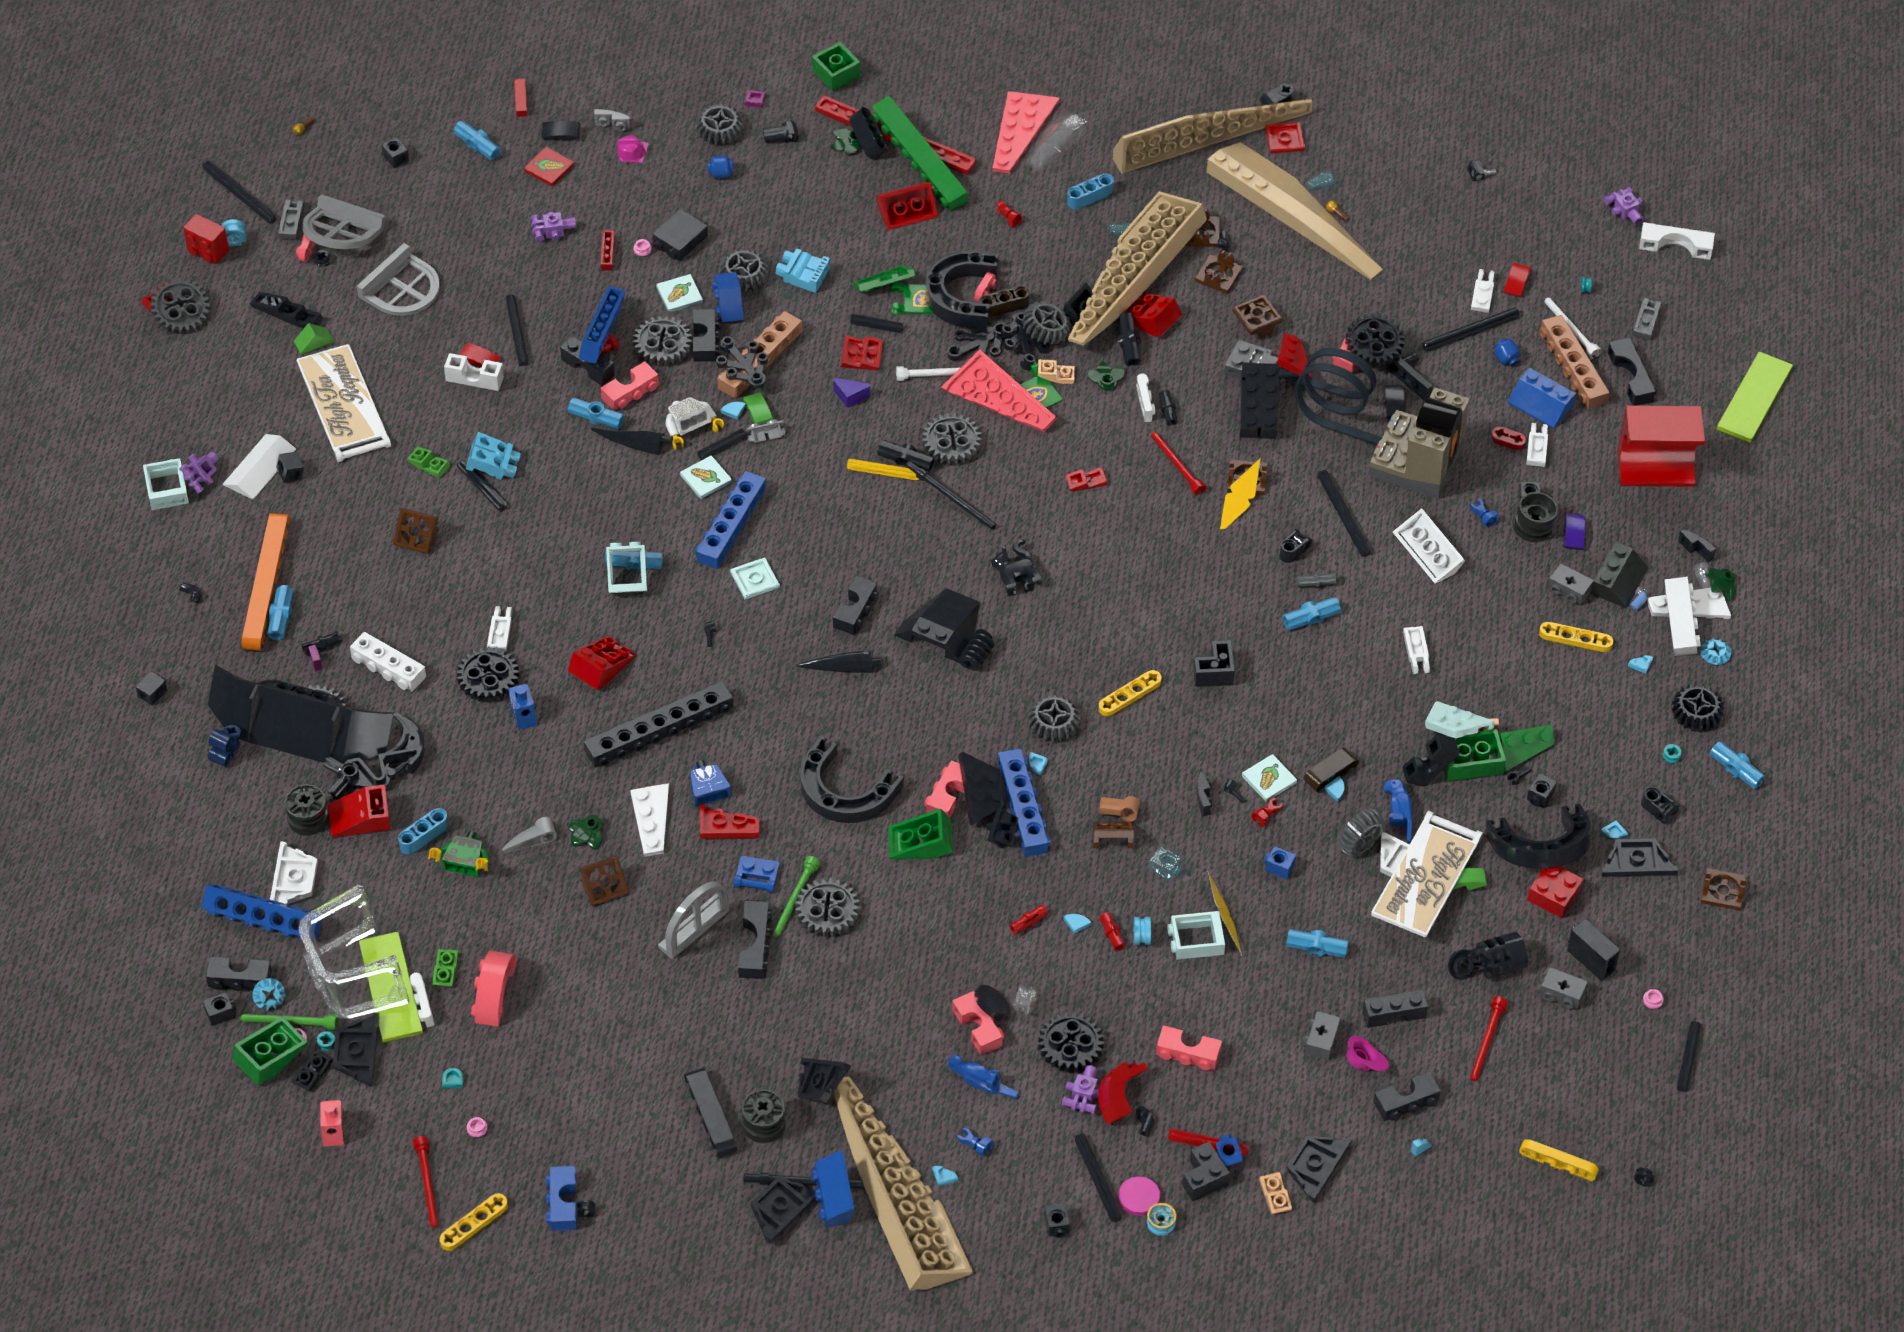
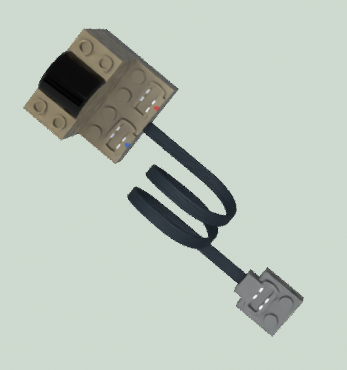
[1225,340,1470,499]

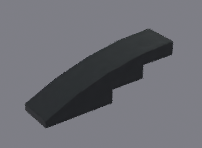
[250,292,323,328]

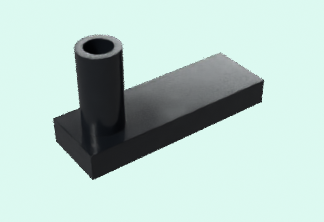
[1387,352,1433,400]

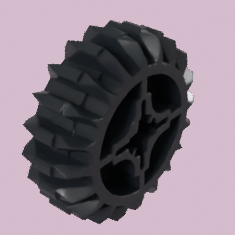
[1671,684,1724,733]

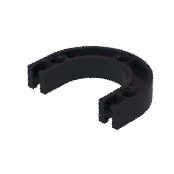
[925,251,999,330]
[800,735,904,823]
[1486,803,1591,869]

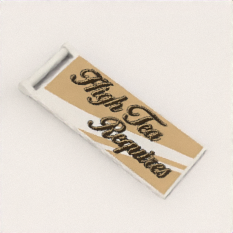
[297,344,391,462]
[1371,810,1483,937]

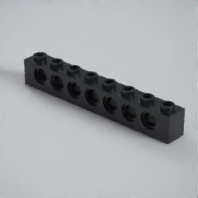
[584,681,733,768]

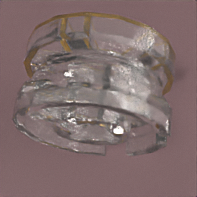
[1014,984,1037,1015]

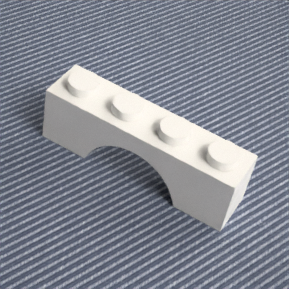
[1639,223,1715,260]

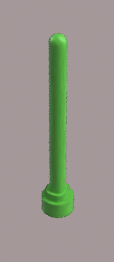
[773,856,821,937]
[240,1014,338,1030]

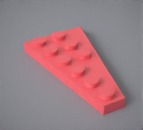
[992,91,1060,173]
[941,350,1057,432]

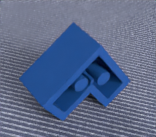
[712,272,743,322]

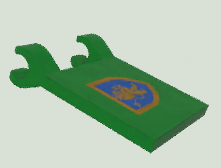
[891,281,934,315]
[1010,363,1063,408]

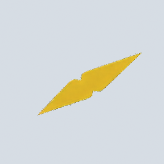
[1220,458,1261,529]
[1208,872,1242,955]

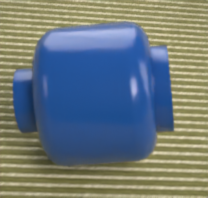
[708,155,734,179]
[1494,338,1521,366]

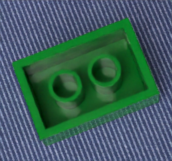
[1443,729,1506,782]

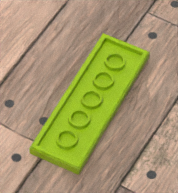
[1717,352,1793,443]
[359,932,423,1043]

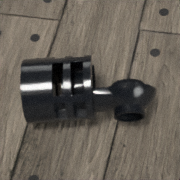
[1448,931,1528,980]

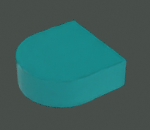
[442,1068,463,1088]

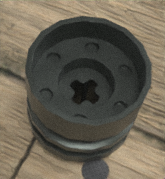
[1513,492,1558,542]
[284,784,329,836]
[742,1089,785,1143]

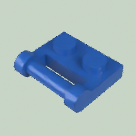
[734,856,780,893]

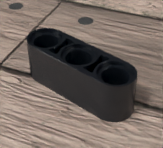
[849,107,887,160]

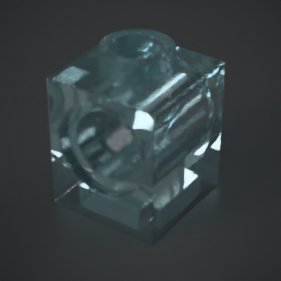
[1149,846,1181,881]

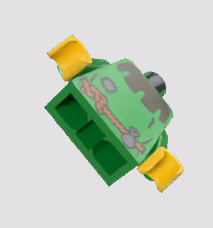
[428,831,490,877]

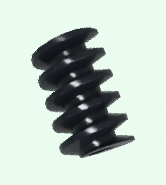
[958,629,995,671]

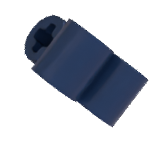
[208,725,241,767]

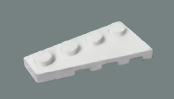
[1647,588,1731,619]
[630,783,669,857]

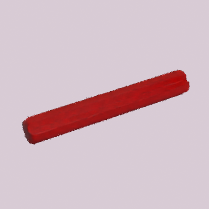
[1168,1128,1249,1157]

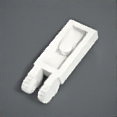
[1471,269,1495,313]
[1136,373,1155,422]
[1526,423,1548,467]
[487,606,512,652]
[1403,626,1430,674]
[410,972,435,1027]

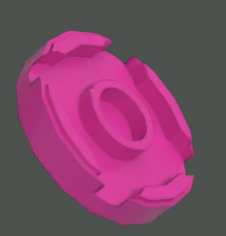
[1119,1176,1160,1216]

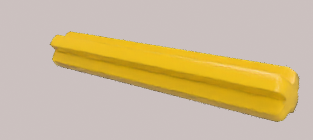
[847,459,919,480]

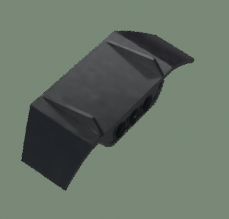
[208,665,393,764]

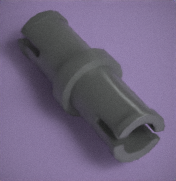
[1297,572,1336,588]

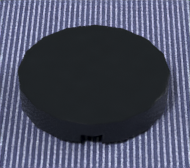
[974,985,1010,1020]

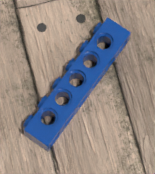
[579,286,626,364]
[695,471,766,569]
[998,748,1051,857]
[201,883,324,942]

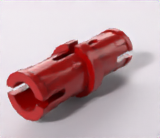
[1009,904,1048,935]
[1099,912,1126,951]

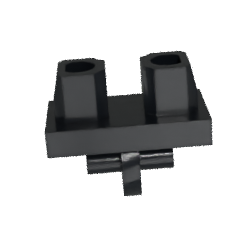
[985,808,1018,849]

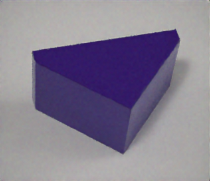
[834,378,870,408]

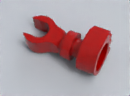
[995,201,1022,228]
[601,333,620,355]
[1251,798,1283,828]

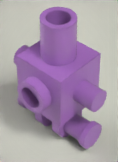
[1604,187,1644,225]
[531,212,576,242]
[179,452,218,494]
[1062,1066,1099,1114]

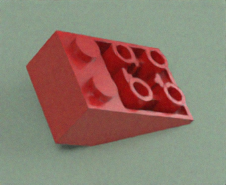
[1123,293,1182,337]
[567,636,637,690]
[328,784,391,838]

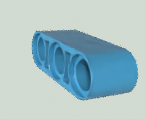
[1067,174,1114,209]
[398,808,448,855]

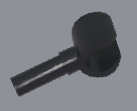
[704,621,716,647]
[1507,768,1531,785]
[1224,779,1246,804]

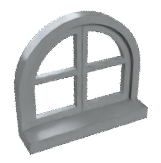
[303,194,385,249]
[357,243,440,316]
[658,881,729,959]

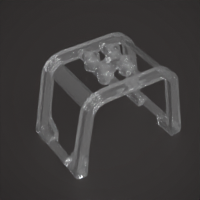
[298,884,410,1019]

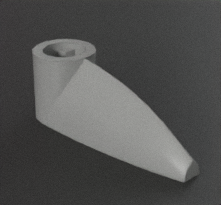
[502,817,557,854]

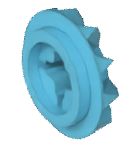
[1701,638,1731,665]
[253,978,286,1011]

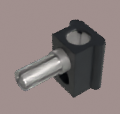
[1467,160,1496,182]

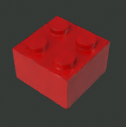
[183,214,229,264]
[1527,866,1583,918]

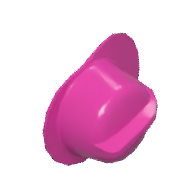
[617,135,649,163]
[1346,1036,1389,1071]

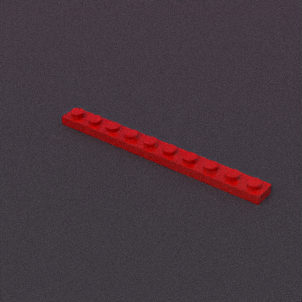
[815,95,976,175]

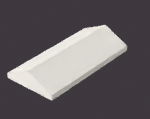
[223,434,296,500]
[1393,508,1465,584]

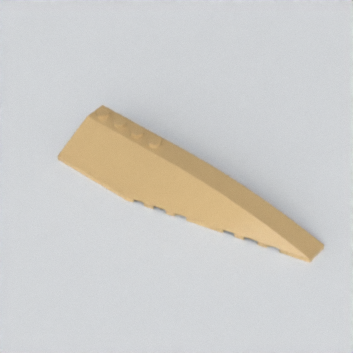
[1113,99,1313,174]

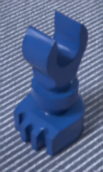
[1470,499,1500,528]
[957,1128,994,1157]

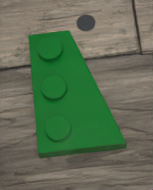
[853,265,915,293]
[1498,725,1554,772]

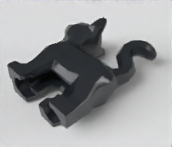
[990,539,1042,596]

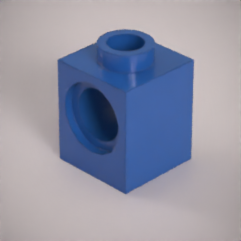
[1264,846,1296,879]
[1216,1134,1244,1166]

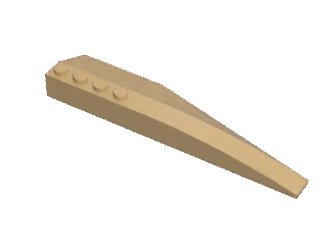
[1207,142,1383,280]
[1068,191,1207,345]
[834,1077,973,1290]

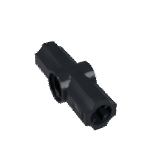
[1118,313,1141,366]
[877,440,935,472]

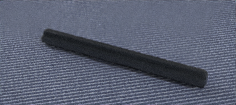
[202,161,276,224]
[1422,308,1520,351]
[1318,470,1371,557]

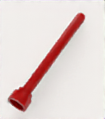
[1151,432,1207,496]
[1470,996,1508,1082]
[412,1136,438,1228]

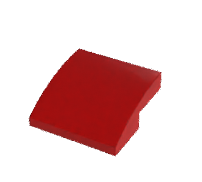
[840,335,883,370]

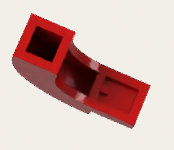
[1098,1061,1148,1125]

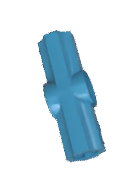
[454,121,501,160]
[568,398,625,429]
[605,551,663,571]
[267,585,293,640]
[1282,597,1341,631]
[1710,741,1766,789]
[1286,929,1348,958]

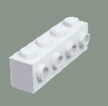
[1665,577,1700,656]
[350,632,426,692]

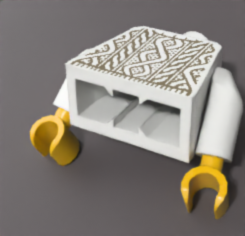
[666,398,724,450]

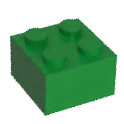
[812,42,861,91]

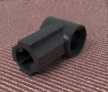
[763,121,799,144]

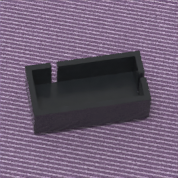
[1239,362,1279,439]

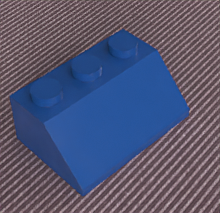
[1507,368,1576,429]
[811,1151,854,1227]

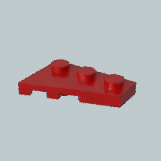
[1276,332,1311,377]
[700,804,759,839]

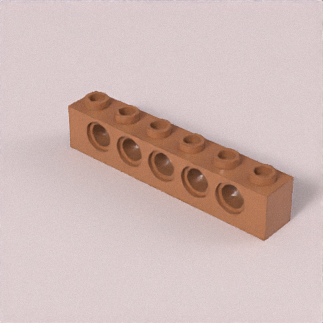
[717,311,802,399]
[1539,314,1609,409]

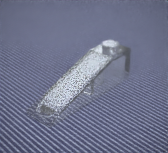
[1026,113,1087,172]

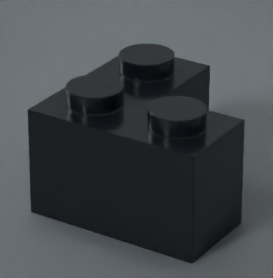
[1193,640,1235,686]
[1182,1142,1230,1202]

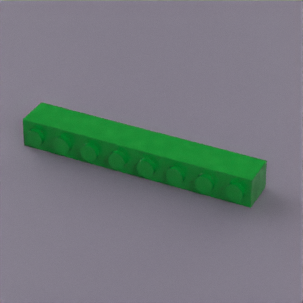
[872,96,969,211]

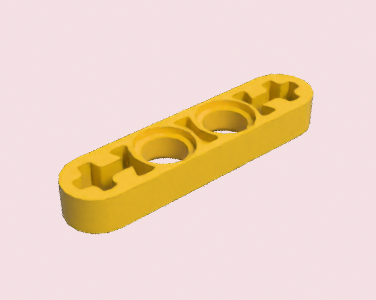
[1539,622,1613,652]
[1099,670,1162,716]
[1519,1140,1599,1181]
[440,1194,508,1251]

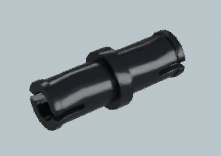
[1159,390,1178,426]
[301,631,342,655]

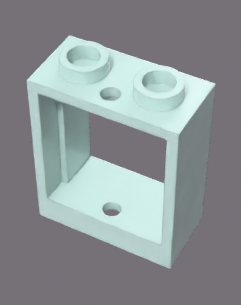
[143,458,189,510]
[606,542,647,593]
[1168,911,1225,959]

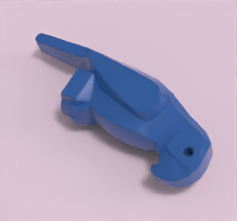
[1384,779,1412,845]
[948,1055,1019,1099]

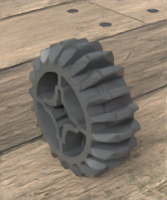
[696,104,743,146]
[720,248,768,293]
[1022,301,1071,345]
[1028,694,1080,743]
[1337,808,1386,857]

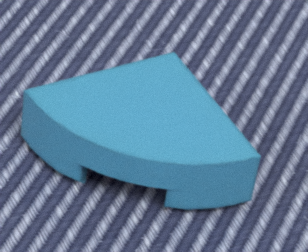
[721,402,746,419]
[1628,655,1653,674]
[1029,752,1048,776]
[1324,776,1344,802]
[1600,821,1629,839]
[1064,914,1091,934]
[1411,1139,1431,1157]
[932,1166,958,1187]

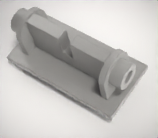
[746,419,785,444]

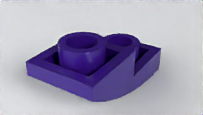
[1564,513,1585,550]

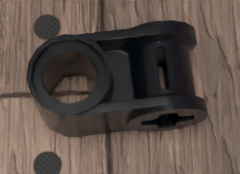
[1260,83,1294,106]
[1279,529,1312,563]
[1641,787,1679,824]

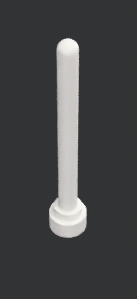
[1545,298,1602,359]
[896,366,960,381]

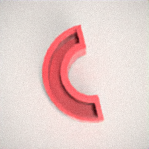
[471,950,517,1027]

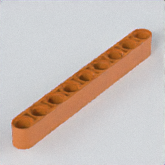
[241,513,290,651]

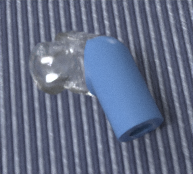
[1630,586,1649,611]

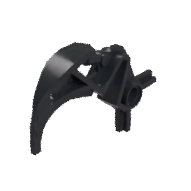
[323,712,425,799]

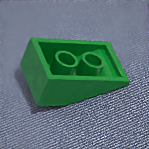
[888,808,953,860]
[233,1016,308,1086]

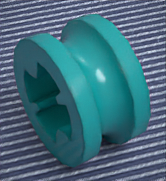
[1581,277,1592,293]
[1663,744,1681,763]
[317,1031,335,1051]

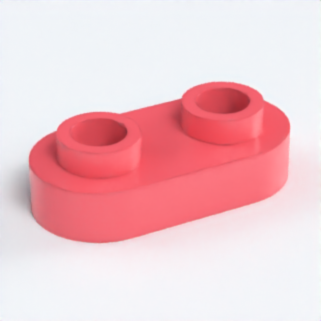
[296,234,316,262]
[974,272,997,303]

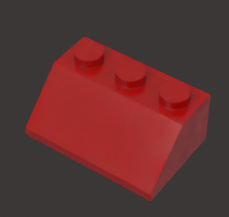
[875,182,938,230]

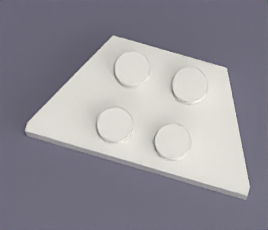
[1380,832,1409,877]
[270,841,318,904]

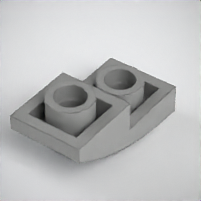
[594,109,630,131]

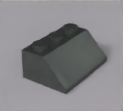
[1591,542,1648,608]

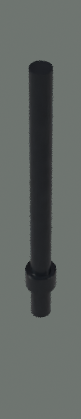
[906,461,996,530]
[743,1172,865,1188]

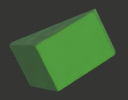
[294,323,335,354]

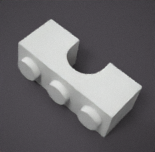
[444,353,504,391]

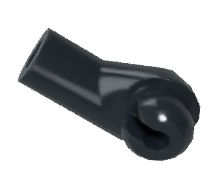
[1217,231,1230,250]
[180,582,202,603]
[1136,1106,1154,1137]

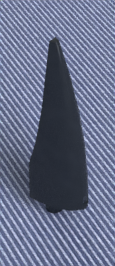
[591,427,672,455]
[796,650,882,673]

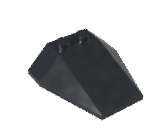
[894,588,980,663]

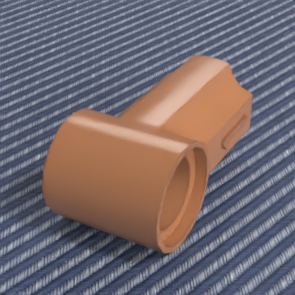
[1100,796,1140,822]

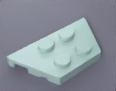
[1425,701,1494,738]

